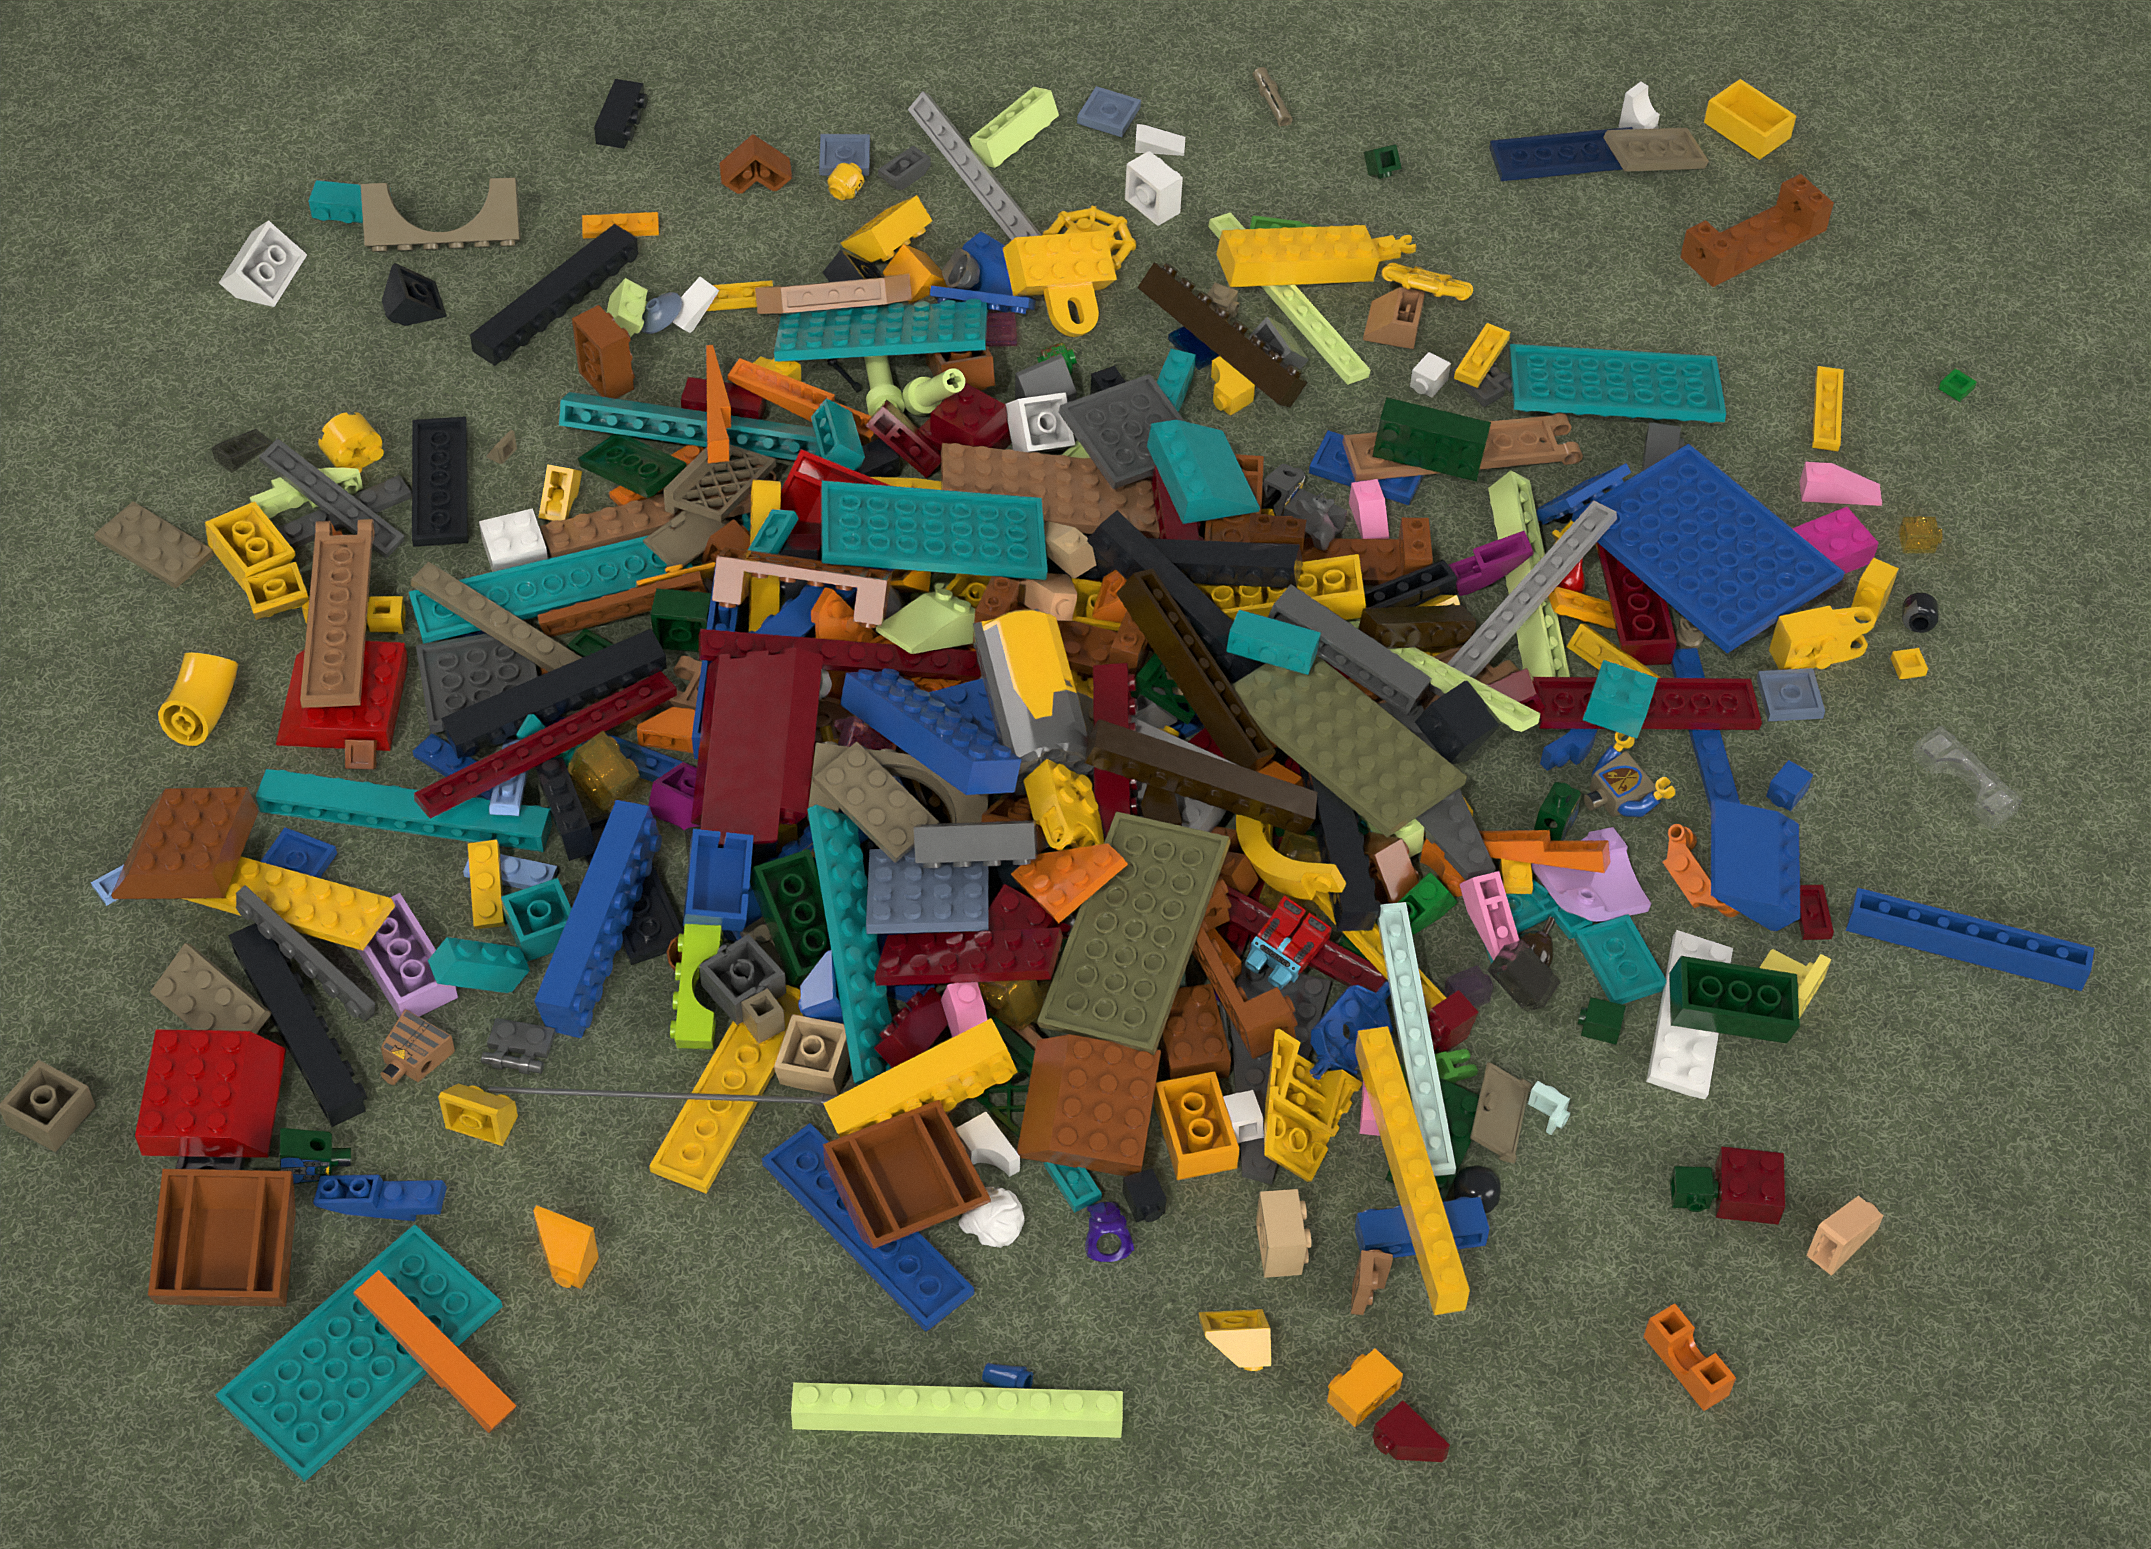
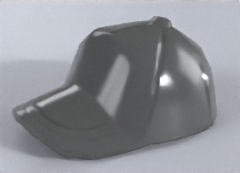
[942,248,980,290]

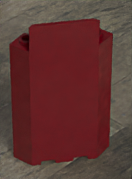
[691,648,823,847]

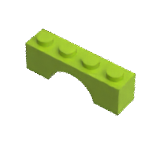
[670,924,724,1050]

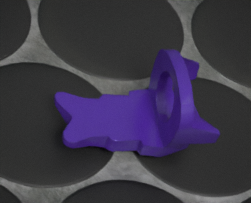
[1085,1202,1134,1262]

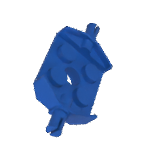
[1309,982,1393,1080]

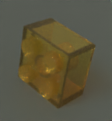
[567,731,640,813]

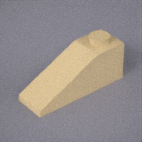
[1044,521,1096,579]

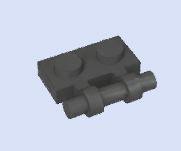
[1450,362,1512,407]
[481,1018,556,1075]

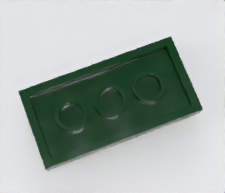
[578,434,687,498]
[1385,1078,1486,1202]

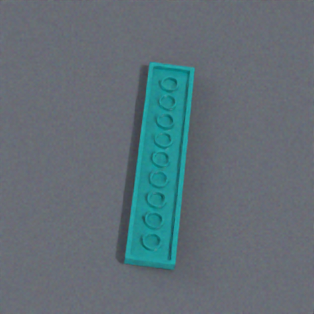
[409,535,692,644]
[807,804,892,1085]

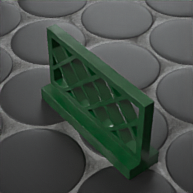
[1131,653,1196,725]
[974,1007,1035,1138]

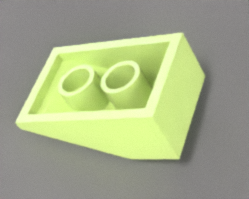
[876,589,976,654]

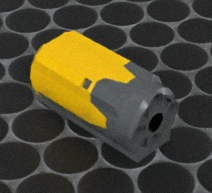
[973,609,1094,797]

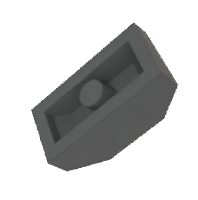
[878,146,931,190]

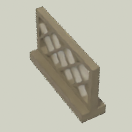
[664,436,776,522]

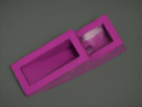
[1449,531,1534,596]

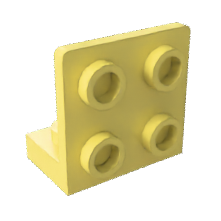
[1760,949,1831,1019]

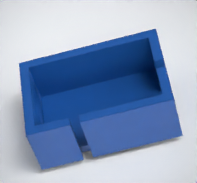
[683,829,754,932]

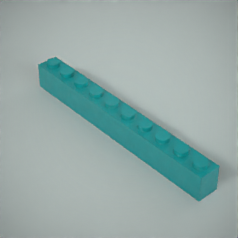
[559,392,821,460]
[256,769,552,852]

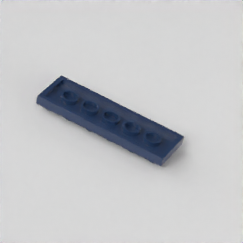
[1489,127,1633,181]

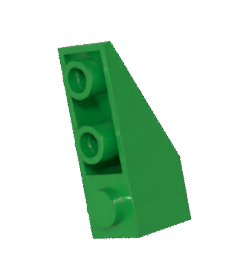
[1376,872,1458,936]

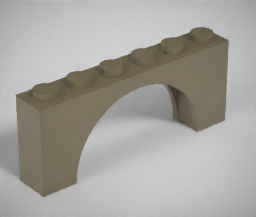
[361,178,521,252]
[807,741,989,823]

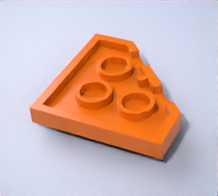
[811,587,877,699]
[1011,843,1128,923]

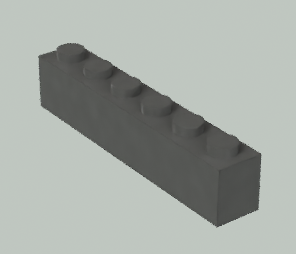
[1267,584,1432,715]

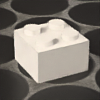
[1125,151,1183,226]
[1005,392,1075,453]
[479,508,548,572]

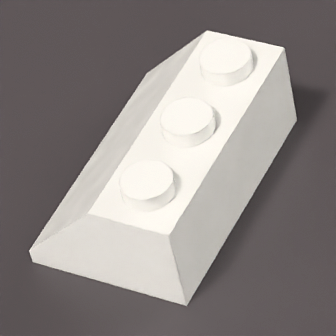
[219,220,307,307]

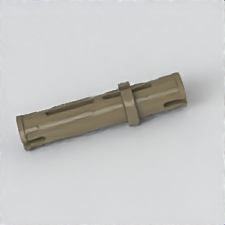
[1253,67,1293,126]

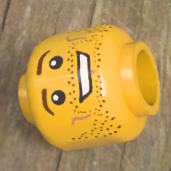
[827,163,865,201]

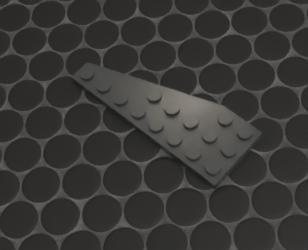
[1378,701,1495,880]
[1229,959,1331,1185]

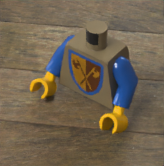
[1584,732,1675,817]

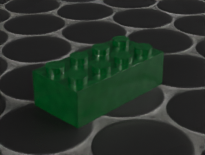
[1372,397,1491,482]
[750,849,831,986]
[1669,956,1800,1044]

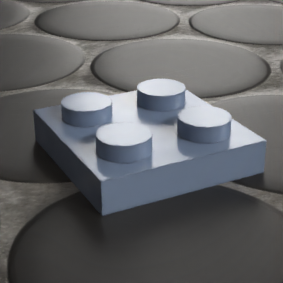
[1077,86,1141,137]
[819,134,870,176]
[1756,668,1825,722]

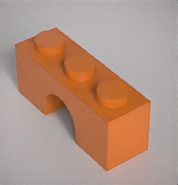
[1643,1304,1736,1411]

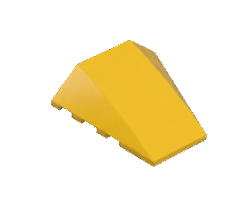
[1264,1029,1363,1182]

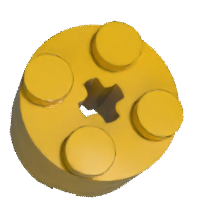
[318,412,384,473]

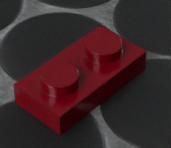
[1798,884,1834,940]

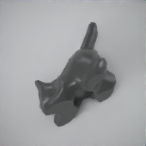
[1296,493,1341,551]

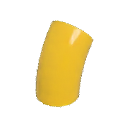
[158,652,238,746]

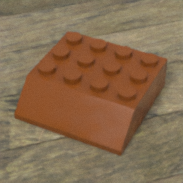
[111,787,259,899]
[1017,1034,1161,1176]
[823,1100,991,1249]
[148,1169,296,1307]

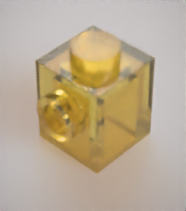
[1898,516,1943,553]

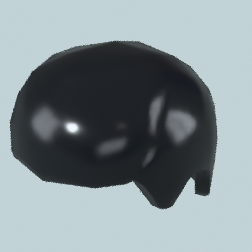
[1454,1165,1501,1213]

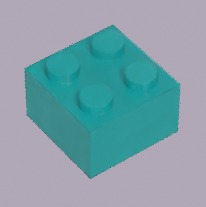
[1583,660,1658,739]
[501,878,572,962]

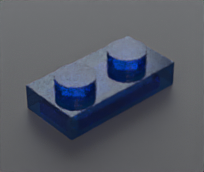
[1168,326,1219,370]

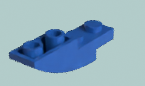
[313,1175,447,1221]

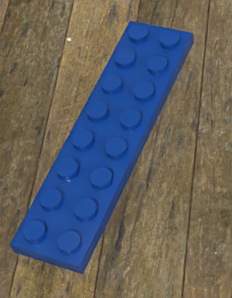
[762,1123,974,1332]

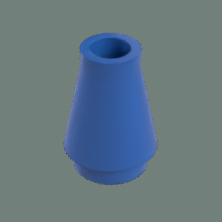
[982,1363,1033,1389]

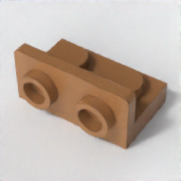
[1351,1250,1393,1315]

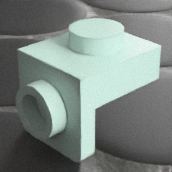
[1528,1081,1570,1135]

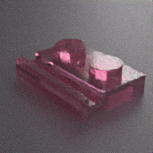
[986,312,1017,347]

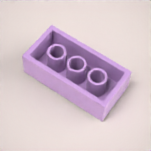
[357,893,458,1018]

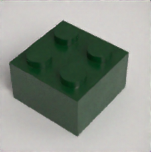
[651,588,711,652]

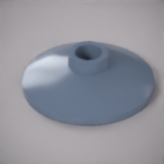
[641,292,682,334]

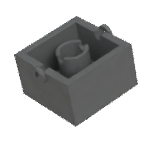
[699,934,786,1025]

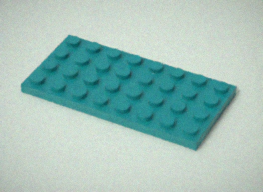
[774,299,988,362]
[1509,344,1726,423]
[821,481,1048,580]
[215,1224,503,1482]

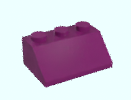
[648,762,721,847]

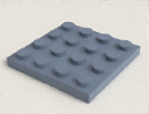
[866,847,989,934]

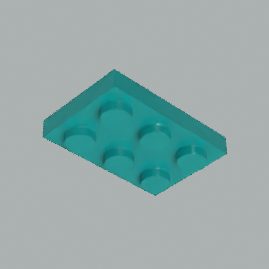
[1574,914,1666,1004]

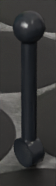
[827,358,862,393]

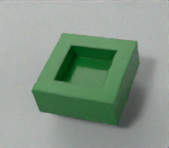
[1938,368,1977,402]

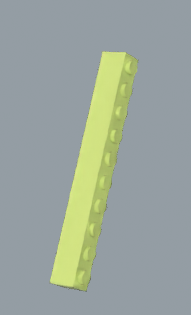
[1488,471,1570,677]
[791,1383,1123,1438]

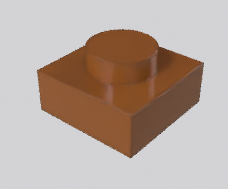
[345,739,377,769]

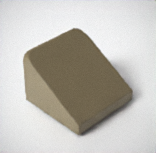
[486,430,517,464]

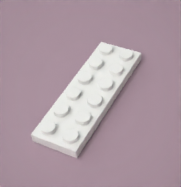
[1646,930,1733,1099]

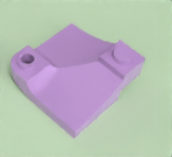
[1531,827,1651,922]

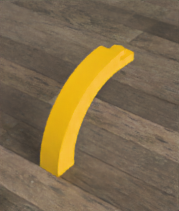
[1236,814,1346,900]

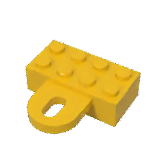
[1003,231,1117,337]

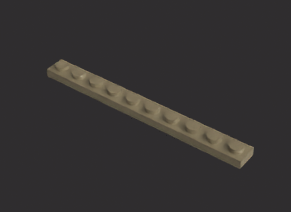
[411,562,657,726]

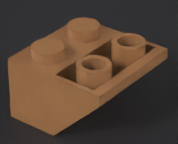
[1363,287,1425,349]

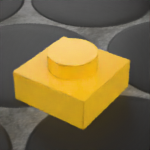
[1890,648,1928,680]

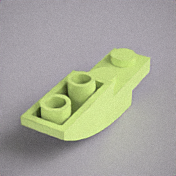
[250,468,363,518]

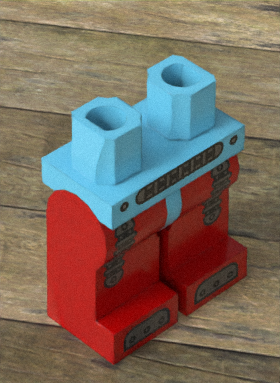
[1245,896,1332,990]

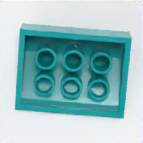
[1147,420,1260,524]

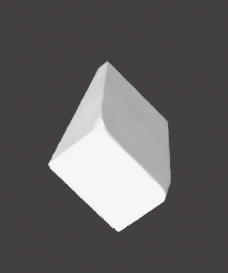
[1135,124,1185,156]
[673,277,720,333]

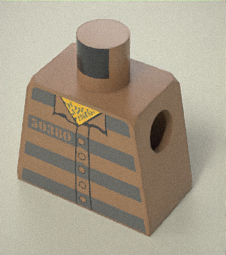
[380,1009,455,1085]

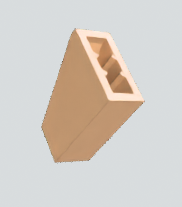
[1018,573,1077,621]
[1806,1196,1884,1276]

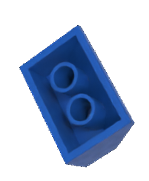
[962,231,1027,314]

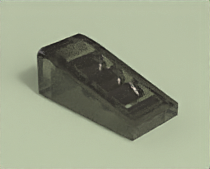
[211,429,273,473]

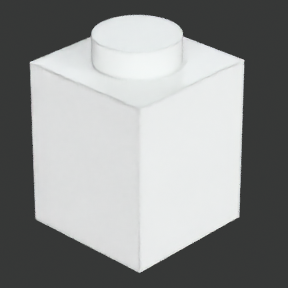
[1410,352,1451,398]
[1223,1090,1264,1143]

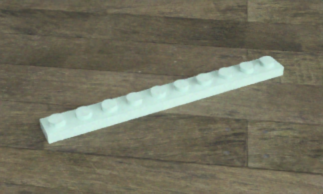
[1377,902,1456,1176]

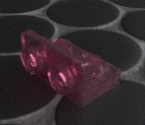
[834,716,893,751]

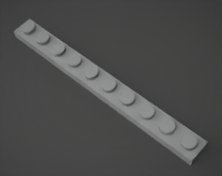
[908,91,1042,241]
[1429,501,1617,697]

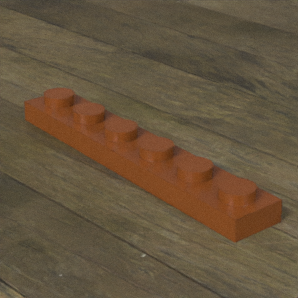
[538,571,707,637]

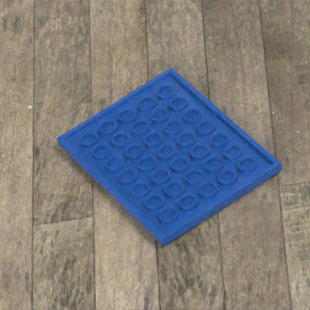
[1572,444,1845,653]

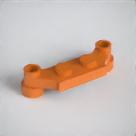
[1662,824,1740,917]

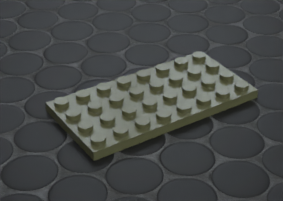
[1231,655,1467,838]
[1037,812,1231,1055]

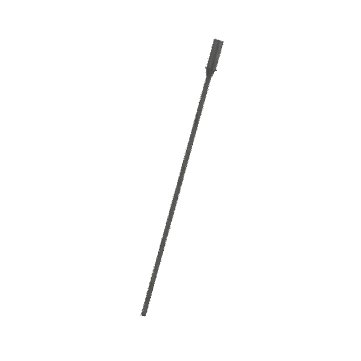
[489,1086,839,1108]

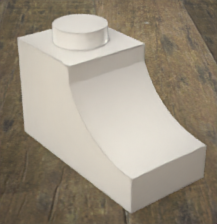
[1619,82,1660,129]
[955,1112,1020,1177]

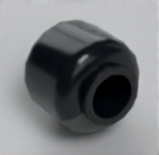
[1902,592,1939,633]

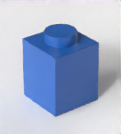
[1766,760,1813,811]

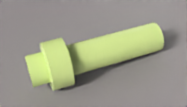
[864,355,905,416]
[902,369,965,416]

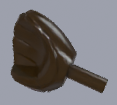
[1518,916,1555,968]

